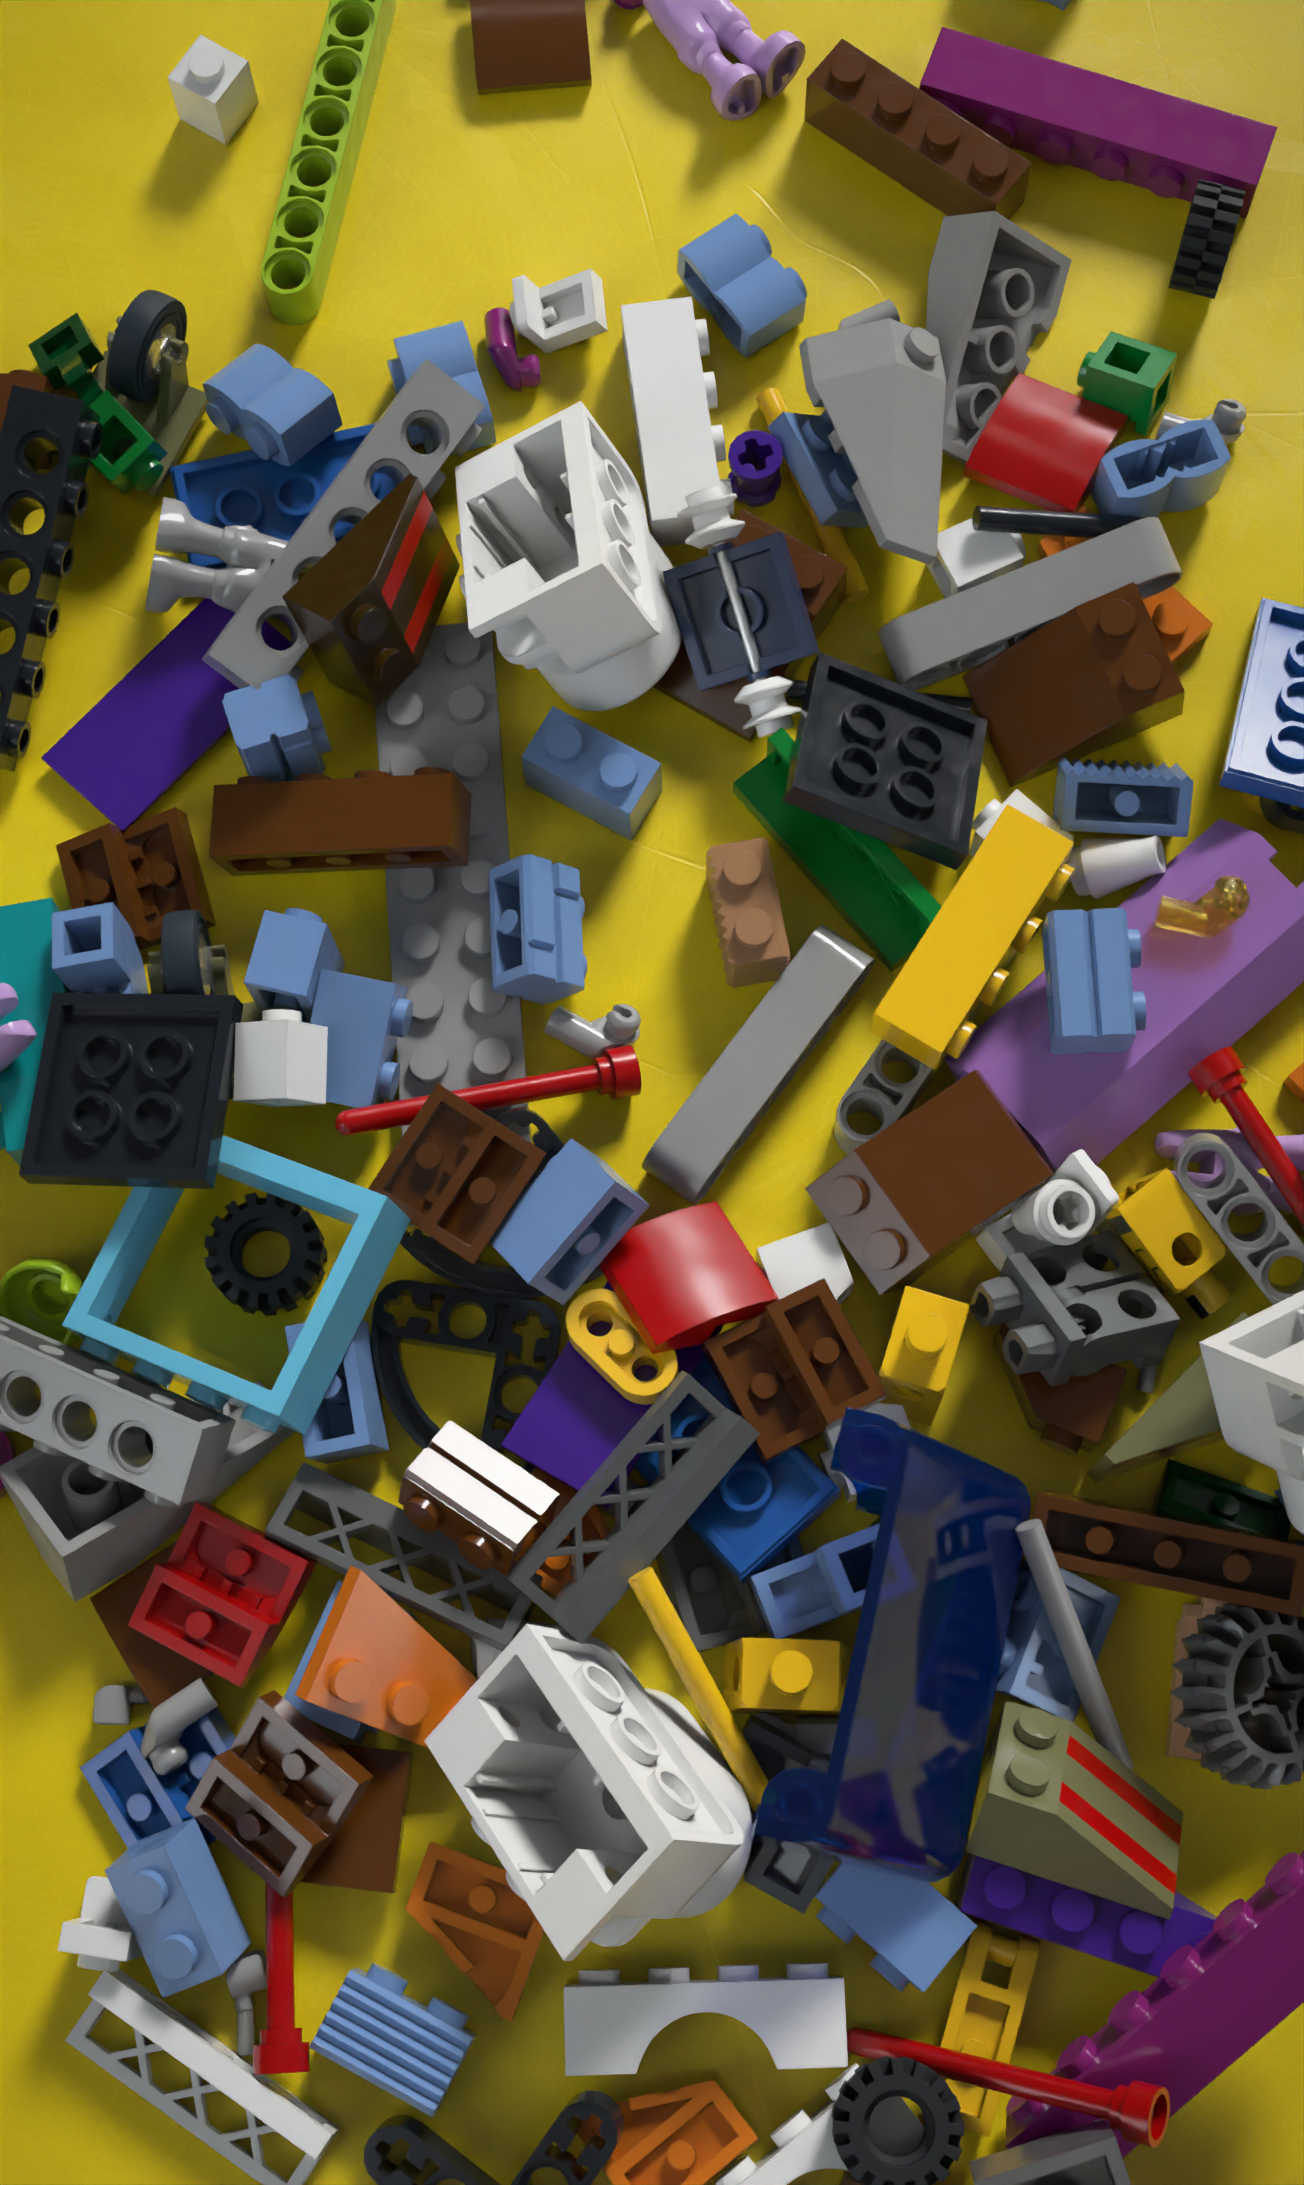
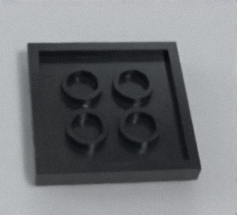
[783,652,988,870]
[19,993,244,1189]

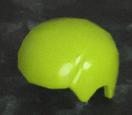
[0,1257,84,1347]

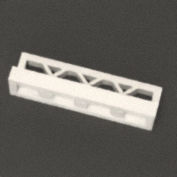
[65,1969,340,2185]

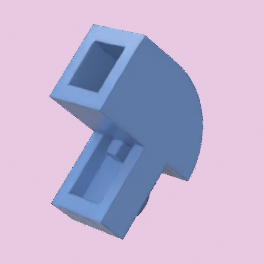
[52,902,148,994]
[749,1522,910,1639]

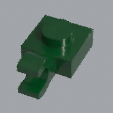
[28,313,105,406]

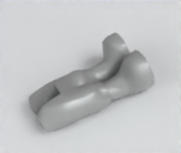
[145,497,309,613]

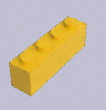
[870,804,1075,1071]

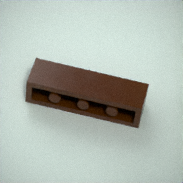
[804,39,1031,220]
[209,767,472,876]
[1026,1490,1304,1617]

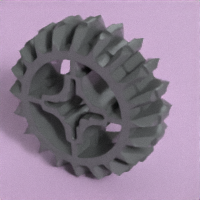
[1169,1603,1304,1789]

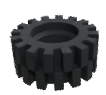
[1168,179,1246,299]
[204,1192,327,1316]
[831,2056,964,2185]

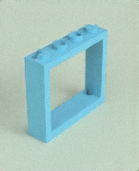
[62,1135,411,1435]

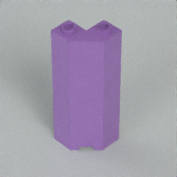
[944,818,1304,1179]

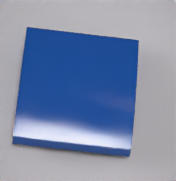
[80,1707,236,1849]

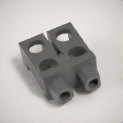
[970,1230,1181,1387]

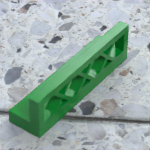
[733,727,941,973]

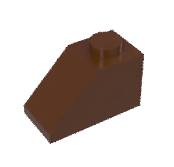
[992,1323,1127,1455]

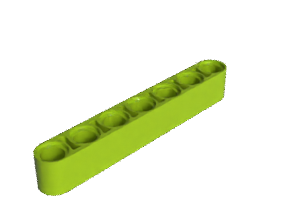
[261,0,396,325]

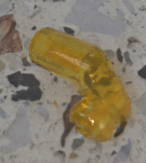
[1154,875,1250,938]

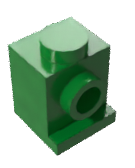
[1077,331,1177,436]
[90,389,168,495]

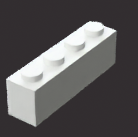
[621,296,734,547]

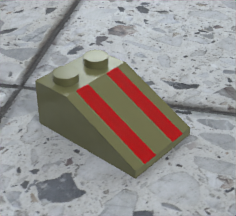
[1086,1312,1249,1482]
[965,1700,1183,1920]

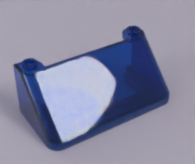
[749,1407,1030,1882]

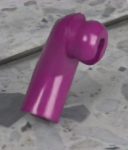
[484,308,541,392]

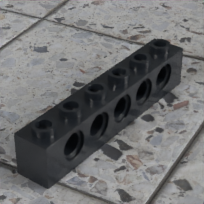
[0,385,103,772]

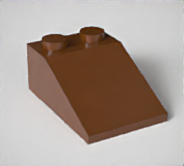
[652,509,848,743]
[962,582,1185,787]
[805,1070,1055,1295]

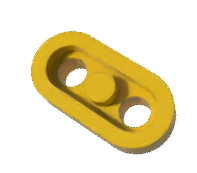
[565,1288,679,1405]

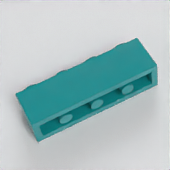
[0,898,71,1165]

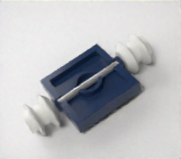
[662,486,820,738]

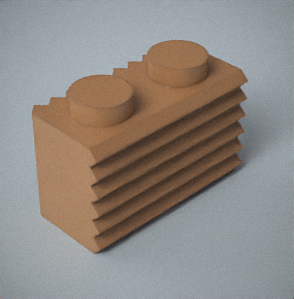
[706,838,791,988]

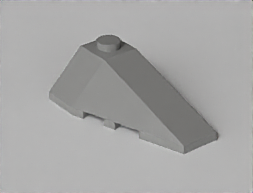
[926,211,1071,464]
[799,318,946,565]
[0,1381,295,1602]

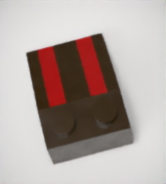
[282,473,460,708]

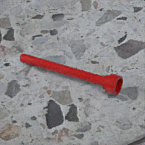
[335,1045,642,1136]
[1188,1046,1304,1228]
[253,1882,310,2075]
[847,2027,1170,2148]

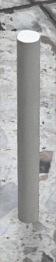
[1015,1519,1134,1769]

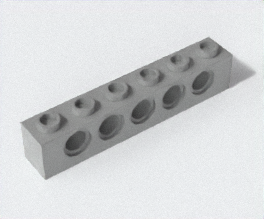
[201,359,485,690]
[0,1316,236,1508]

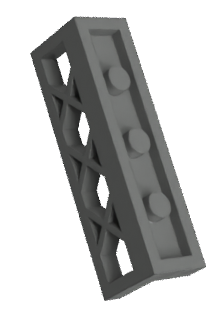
[505,1370,760,1644]
[265,1462,543,1651]

